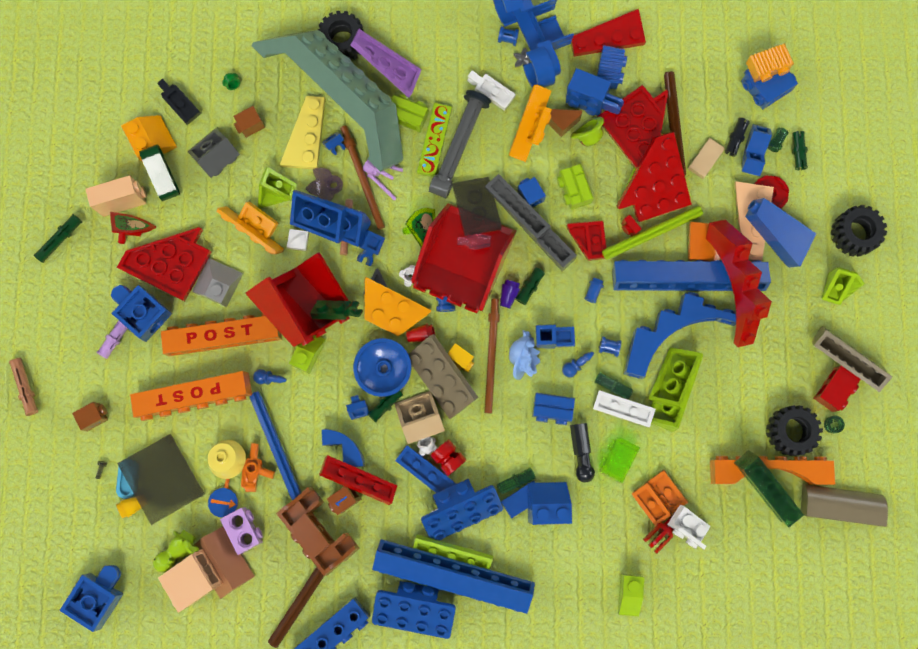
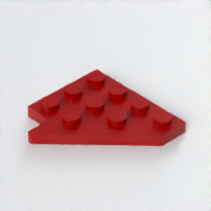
[597,85,668,169]

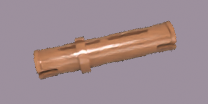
[9,358,38,416]

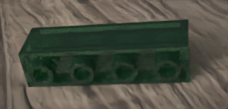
[734,450,804,528]

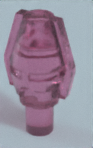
[457,233,491,249]

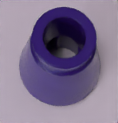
[500,279,520,309]

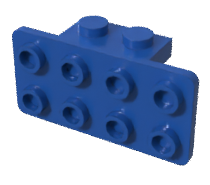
[421,479,503,541]
[372,581,456,639]

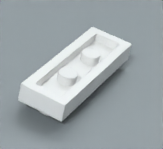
[593,390,655,428]

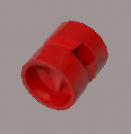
[430,439,467,476]

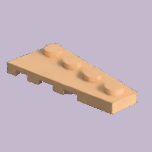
[734,181,774,261]

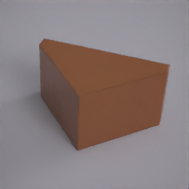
[548,109,582,137]

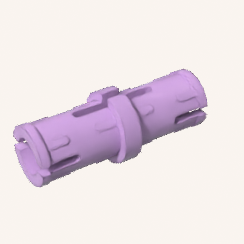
[97,320,128,359]

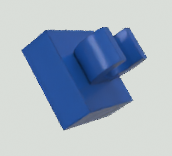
[322,132,345,155]
[346,395,369,420]

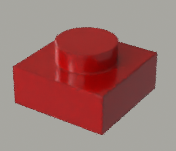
[621,215,641,237]

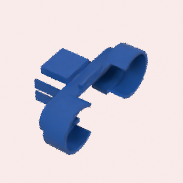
[493,0,574,88]

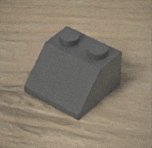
[187,128,240,178]

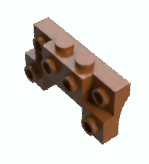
[276,487,360,576]

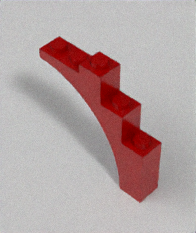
[706,219,772,347]

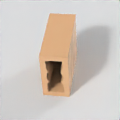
[85,175,147,217]
[158,549,223,613]

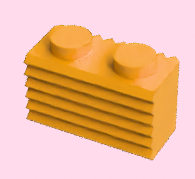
[746,43,794,82]

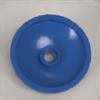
[353,338,412,397]

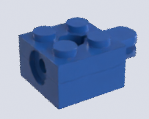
[566,68,624,116]
[111,285,172,342]
[59,565,123,632]

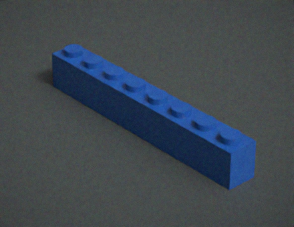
[612,260,771,291]
[372,539,535,614]

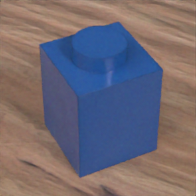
[518,177,546,208]

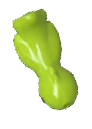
[153,529,199,573]

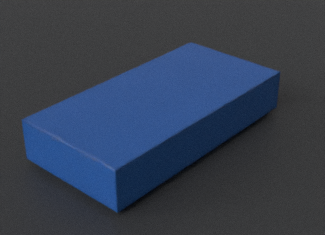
[501,480,535,519]

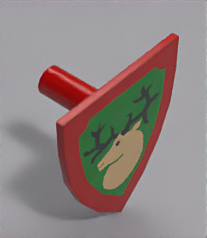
[110,212,156,244]

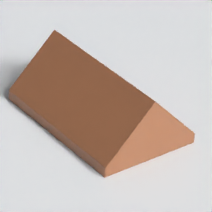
[194,526,255,599]

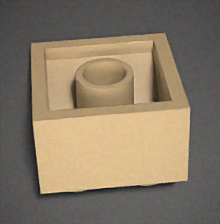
[394,391,445,444]

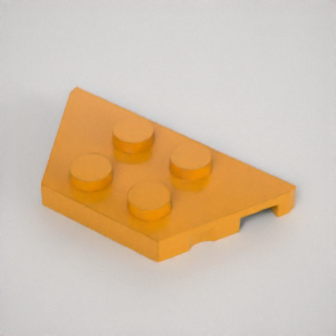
[364,277,431,336]

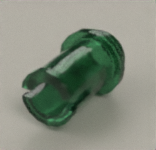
[768,127,789,152]

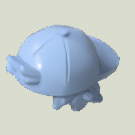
[509,330,540,380]

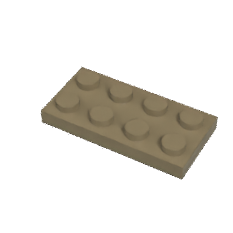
[409,334,479,419]

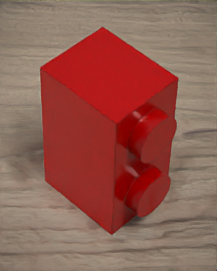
[813,366,861,412]

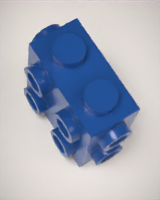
[741,69,798,110]

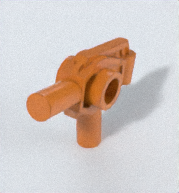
[241,443,275,492]

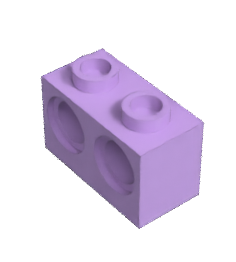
[220,507,263,555]

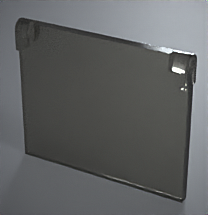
[117,434,205,525]

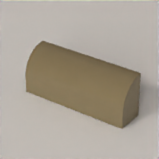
[812,326,892,392]
[800,484,888,527]

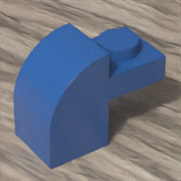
[536,325,575,349]

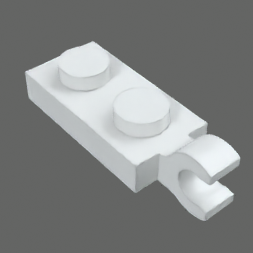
[467,71,516,111]

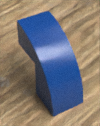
[741,124,772,176]
[322,429,365,467]

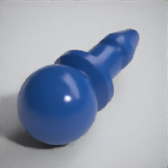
[562,352,594,378]
[253,369,287,385]

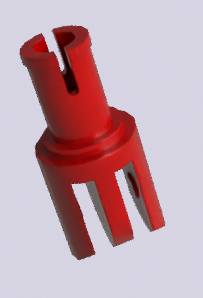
[643,512,675,554]

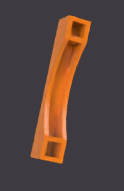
[710,456,835,485]

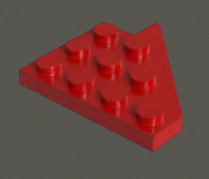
[617,132,692,222]
[116,227,212,302]

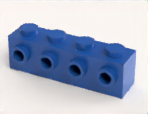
[294,597,370,649]

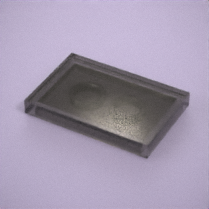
[452,177,502,236]

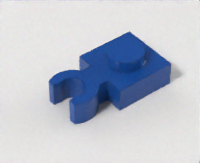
[357,230,385,266]

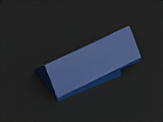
[290,190,372,247]

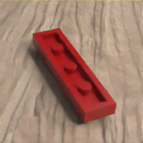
[319,455,397,505]

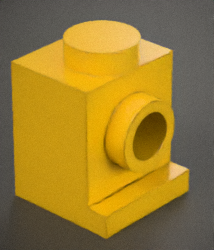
[448,343,475,372]

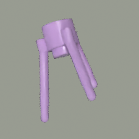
[363,160,403,200]

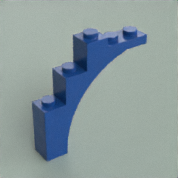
[623,292,736,379]

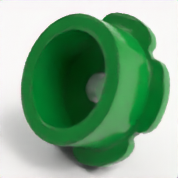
[222,73,240,90]

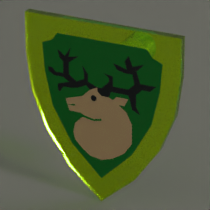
[402,208,436,248]

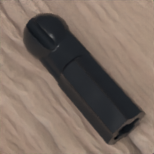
[570,423,595,483]

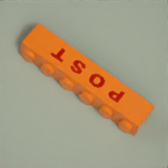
[161,314,282,356]
[130,371,252,421]

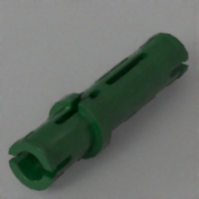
[34,214,82,263]

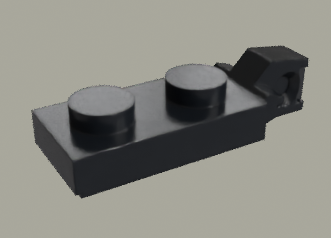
[157,79,201,125]

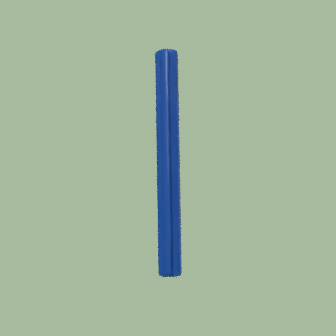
[249,391,301,500]

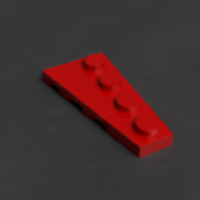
[571,9,646,57]

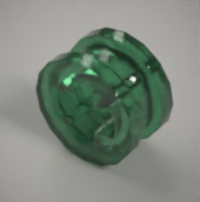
[824,416,845,434]

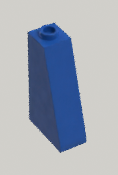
[745,198,816,268]

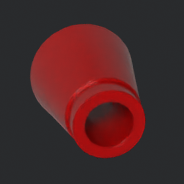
[406,323,436,342]

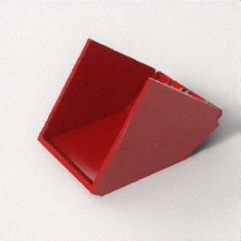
[411,203,517,314]

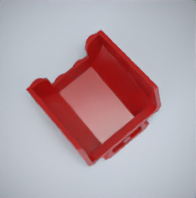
[245,252,350,347]

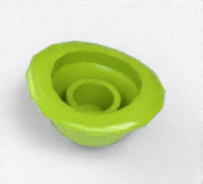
[570,117,604,146]

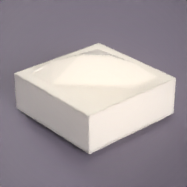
[287,229,309,251]

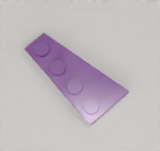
[350,29,421,98]

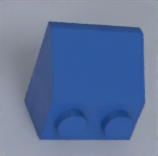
[527,482,572,525]

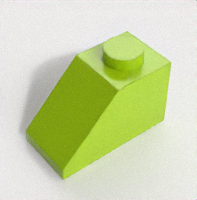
[289,335,326,374]
[618,574,644,617]

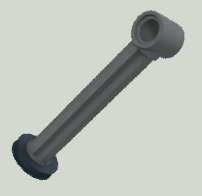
[429,90,491,199]

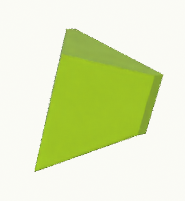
[258,167,297,209]
[822,267,865,305]

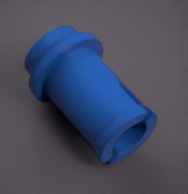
[584,278,604,303]

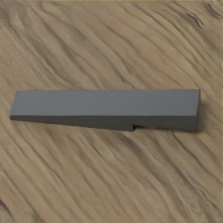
[485,174,577,271]

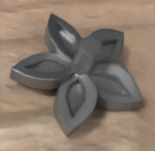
[513,48,531,68]

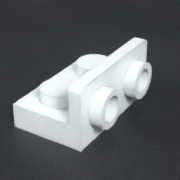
[667,505,711,550]

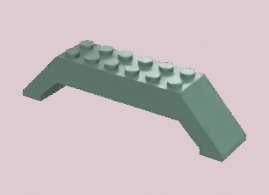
[251,30,403,172]

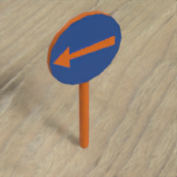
[208,479,238,518]

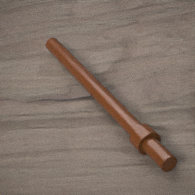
[340,125,385,230]
[484,298,500,414]

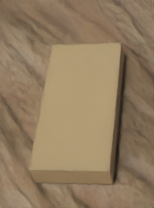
[688,138,725,179]

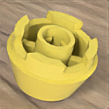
[208,440,246,479]

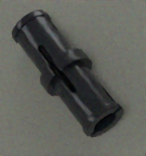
[725,118,750,157]

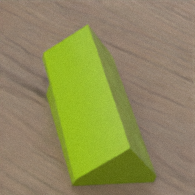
[648,347,703,432]

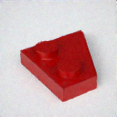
[566,221,606,261]

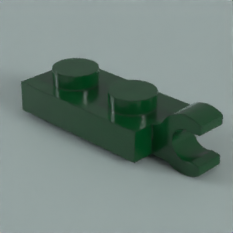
[310,300,363,320]

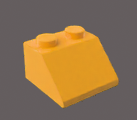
[121,115,177,162]

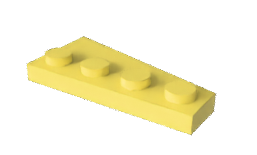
[280,96,325,170]

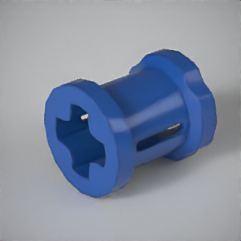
[498,26,519,46]
[598,336,622,357]

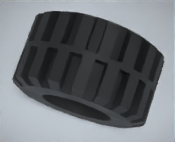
[318,11,364,60]
[831,205,887,257]
[766,405,823,456]

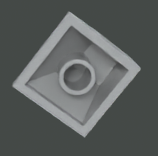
[192,258,243,307]

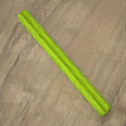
[602,206,703,260]

